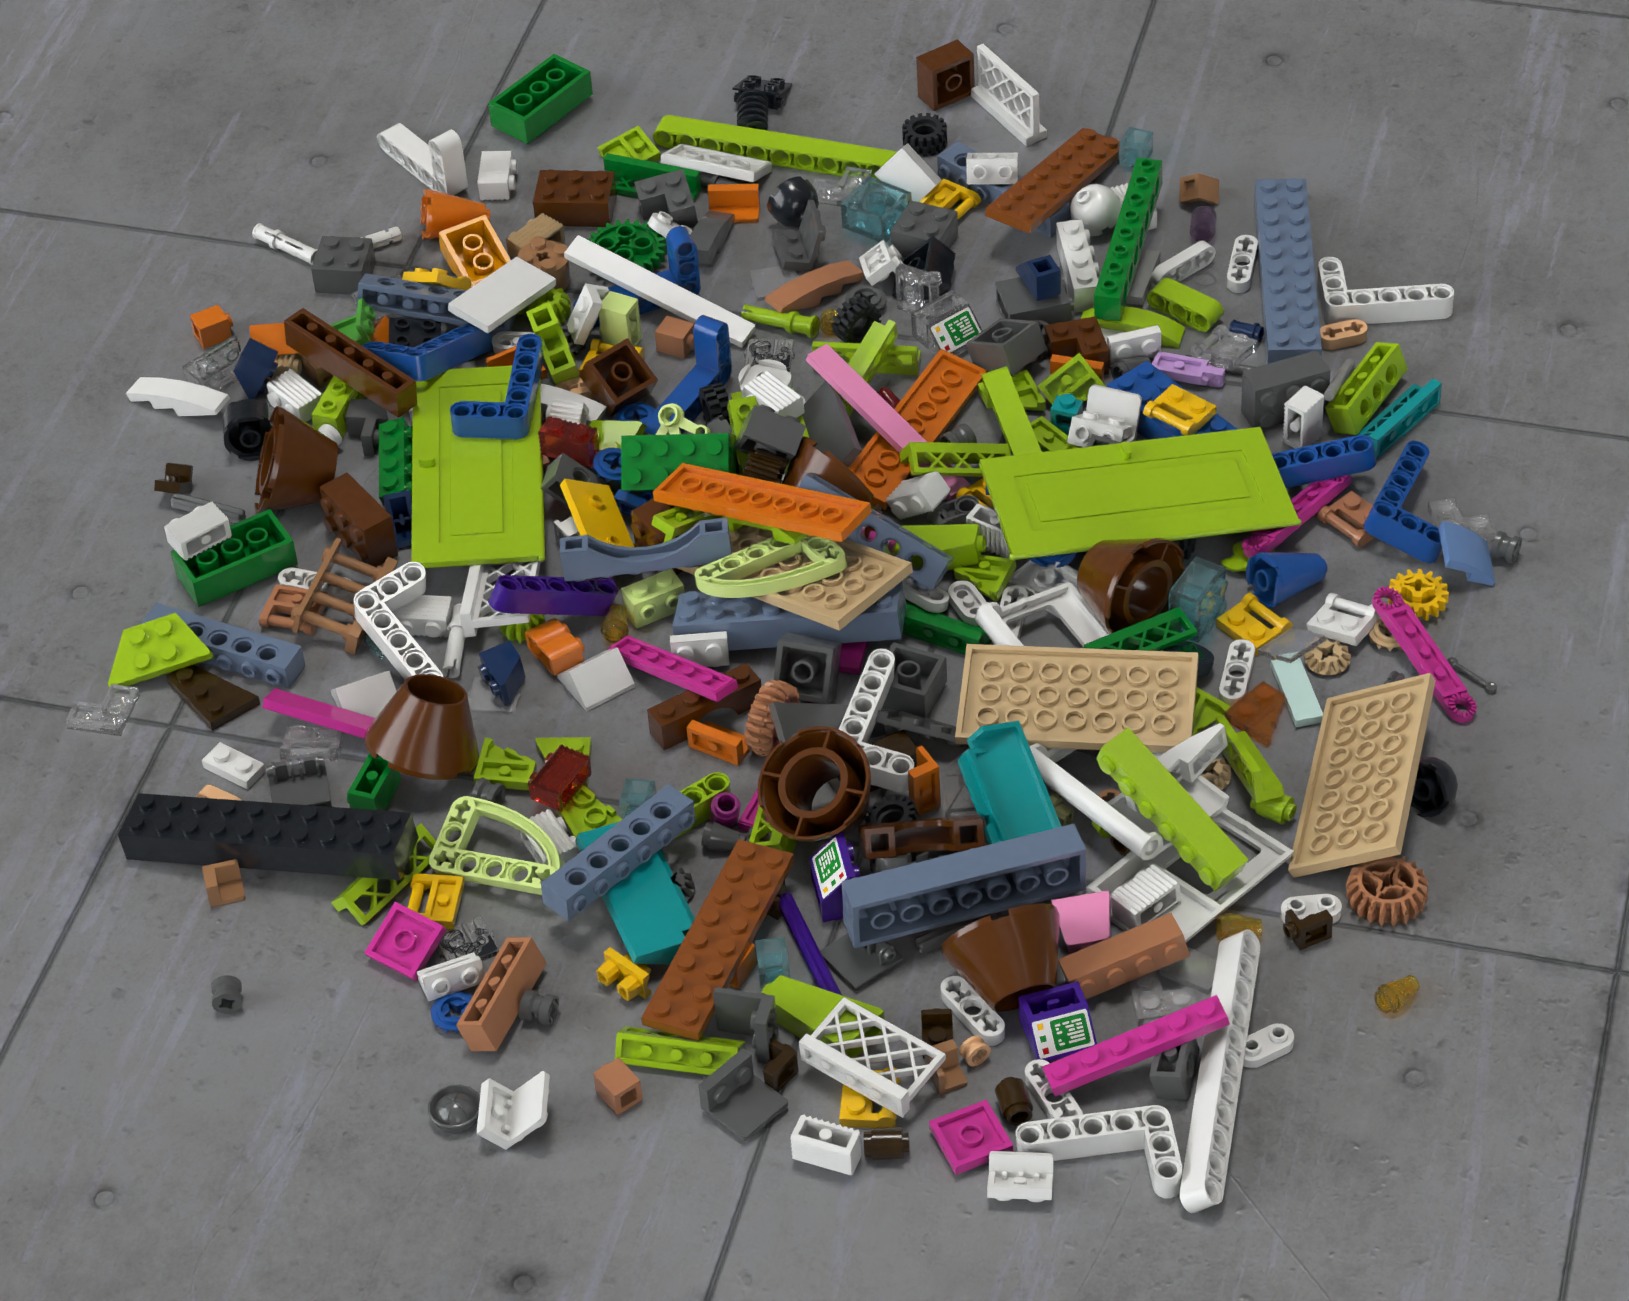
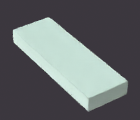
[1271,655,1323,728]

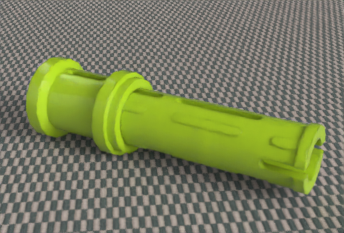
[741,304,820,339]

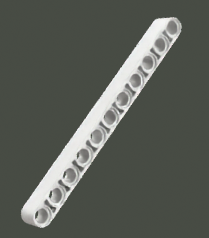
[1180,929,1260,1213]

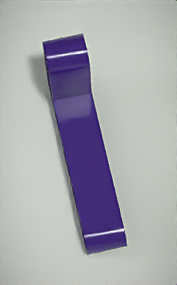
[488,575,618,616]

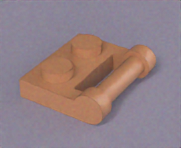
[1317,491,1376,548]
[259,584,328,635]

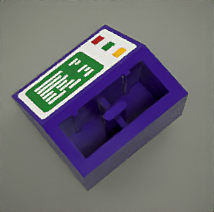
[809,832,860,922]
[1019,981,1097,1063]

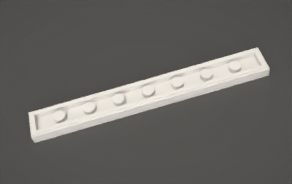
[564,235,755,348]

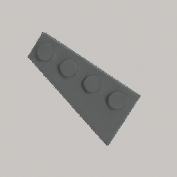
[768,702,887,743]
[875,709,967,747]

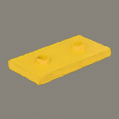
[560,479,634,547]

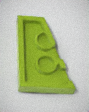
[546,776,622,838]

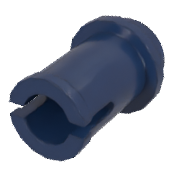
[1228,319,1264,344]

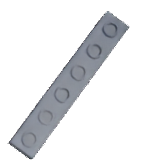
[937,141,1071,238]
[356,273,516,332]
[798,472,954,590]
[140,603,306,688]
[541,784,695,921]

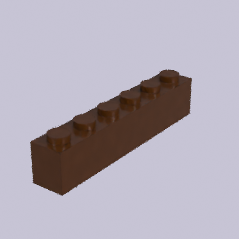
[284,308,417,418]

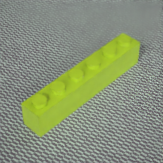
[1096,727,1249,892]

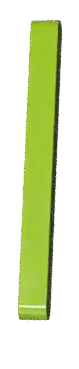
[653,115,898,183]

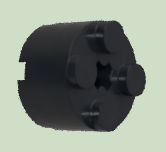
[223,399,273,461]

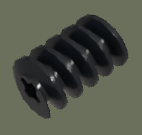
[737,89,768,131]

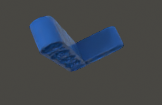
[573,226,701,328]
[644,315,732,435]
[362,323,493,381]
[450,334,543,439]
[1272,435,1377,488]
[1363,440,1442,563]

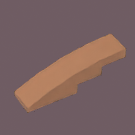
[765,260,864,313]

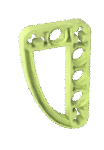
[694,535,847,598]
[429,796,564,895]

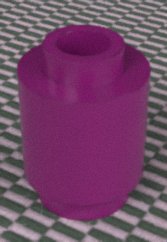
[709,792,741,829]

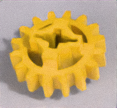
[1388,569,1449,621]

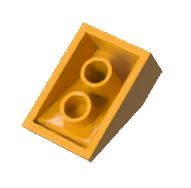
[439,215,511,288]

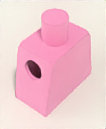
[1051,890,1111,953]

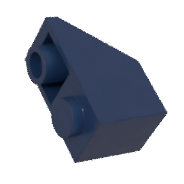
[1016,255,1061,301]
[233,338,278,399]
[478,640,526,706]

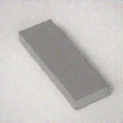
[1126,249,1161,305]

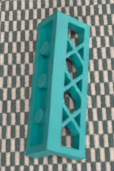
[1356,378,1442,460]

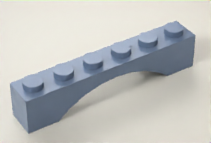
[560,518,732,582]

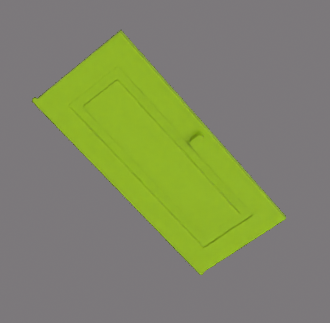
[411,365,545,568]
[979,427,1302,560]

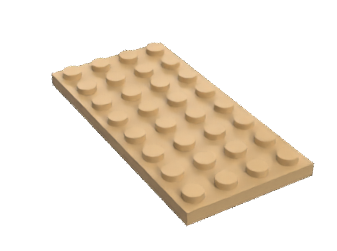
[678,525,913,631]
[955,644,1199,753]
[1288,673,1436,878]

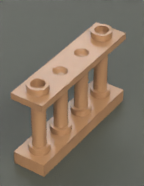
[290,537,398,655]

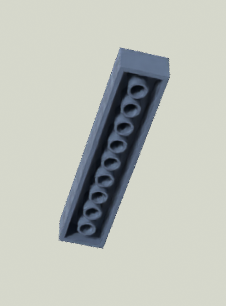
[1254,178,1322,364]

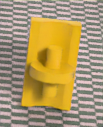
[596,947,652,1001]

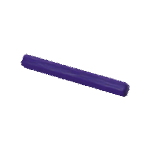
[778,892,842,995]

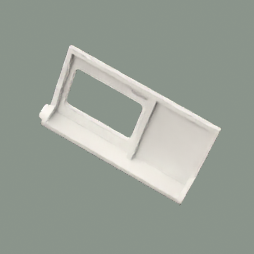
[975,582,1109,647]
[1029,743,1229,860]
[1082,807,1294,942]

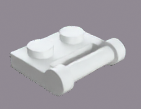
[1307,593,1380,646]

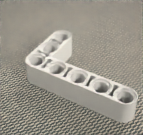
[377,123,468,195]
[1317,257,1454,324]
[354,562,444,680]
[839,649,914,792]
[1016,1105,1182,1198]

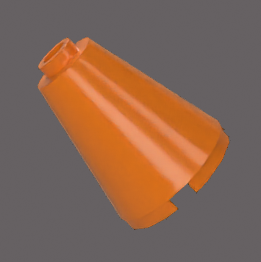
[421,189,490,240]

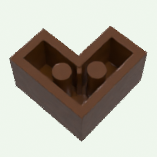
[1045,316,1109,375]

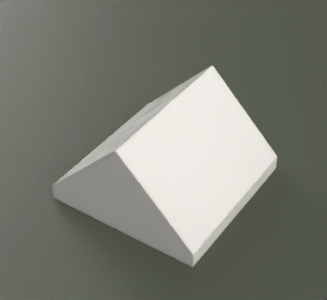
[875,143,942,207]
[557,647,635,712]
[331,671,397,718]

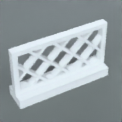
[971,44,1047,147]
[459,561,541,637]
[799,998,946,1118]

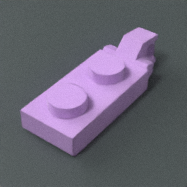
[1152,351,1226,387]

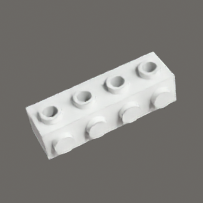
[1056,219,1099,313]

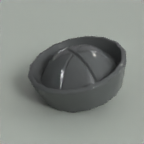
[428,1084,480,1134]

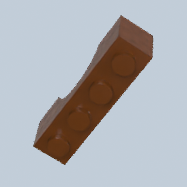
[647,663,762,750]
[858,815,984,859]

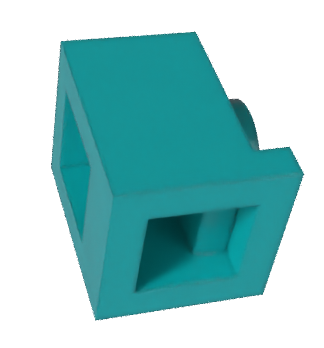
[1050,394,1083,436]

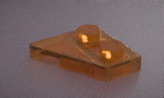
[1225,681,1285,747]

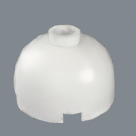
[1070,184,1122,236]

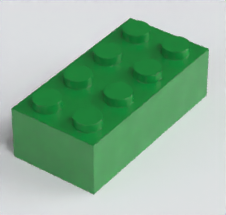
[488,54,593,144]
[621,433,736,493]
[170,509,298,607]

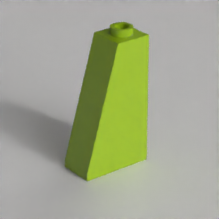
[893,524,986,570]
[761,975,885,1058]

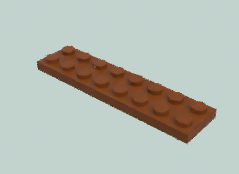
[985,128,1127,234]
[641,839,794,1041]

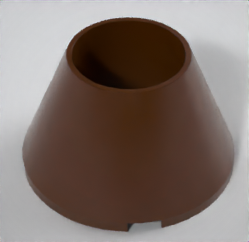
[254,406,338,513]
[782,436,882,514]
[1077,538,1187,634]
[364,674,479,780]
[758,726,871,841]
[942,903,1060,1012]

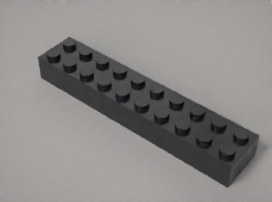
[118,793,419,880]

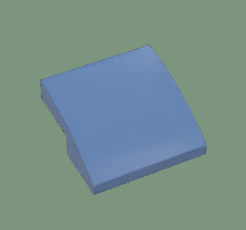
[1438,521,1495,586]

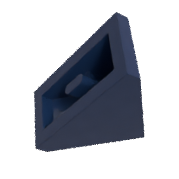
[383,490,412,548]

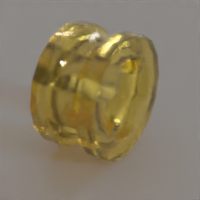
[819,309,838,335]

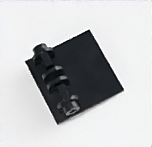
[732,75,792,110]
[389,317,441,347]

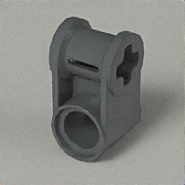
[926,495,979,525]

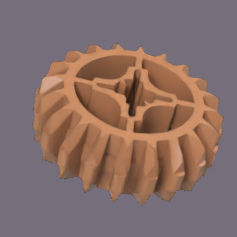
[744,679,800,757]
[1346,856,1429,927]

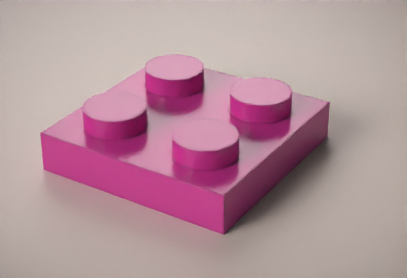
[364,902,447,981]
[929,1099,1014,1175]

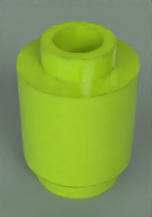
[1250,794,1297,825]

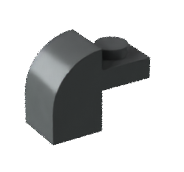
[345,399,388,456]

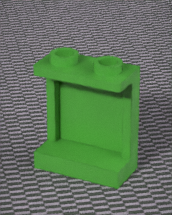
[330,298,376,346]

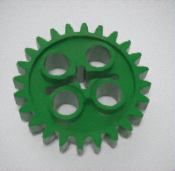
[587,219,667,279]

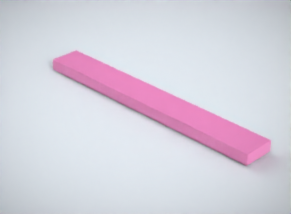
[806,344,970,501]

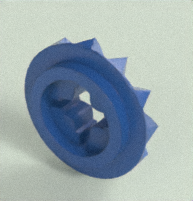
[615,403,656,424]
[593,448,621,484]
[431,991,473,1034]

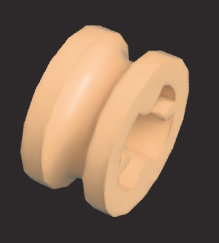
[959,1035,991,1067]

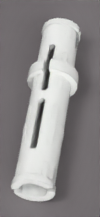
[252,223,318,265]
[442,604,467,678]

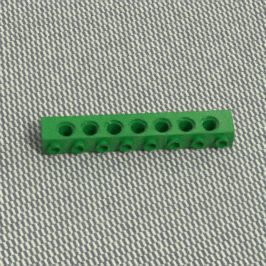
[1094,158,1163,321]

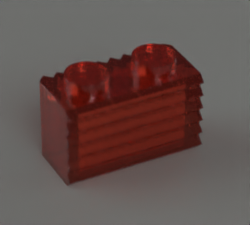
[538,416,600,467]
[528,744,592,812]

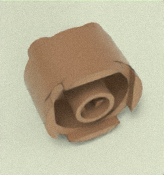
[518,237,570,291]

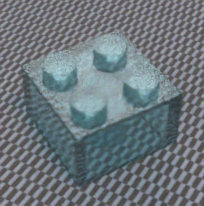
[841,176,912,242]
[1169,556,1228,643]

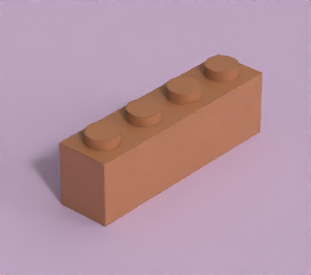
[1058,913,1190,999]
[456,937,546,1051]

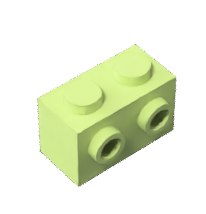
[598,291,642,347]
[621,568,685,629]

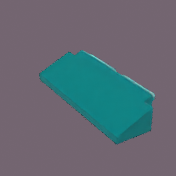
[957,721,1062,844]
[575,822,695,964]

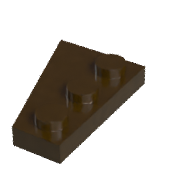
[166,664,260,731]

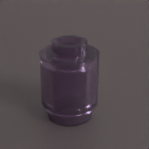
[1190,206,1217,243]

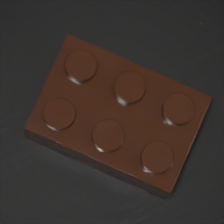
[533,169,617,227]
[320,472,398,567]

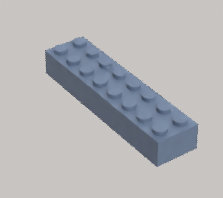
[672,581,906,650]
[842,824,1086,948]

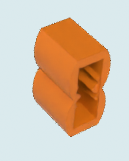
[525,618,585,676]

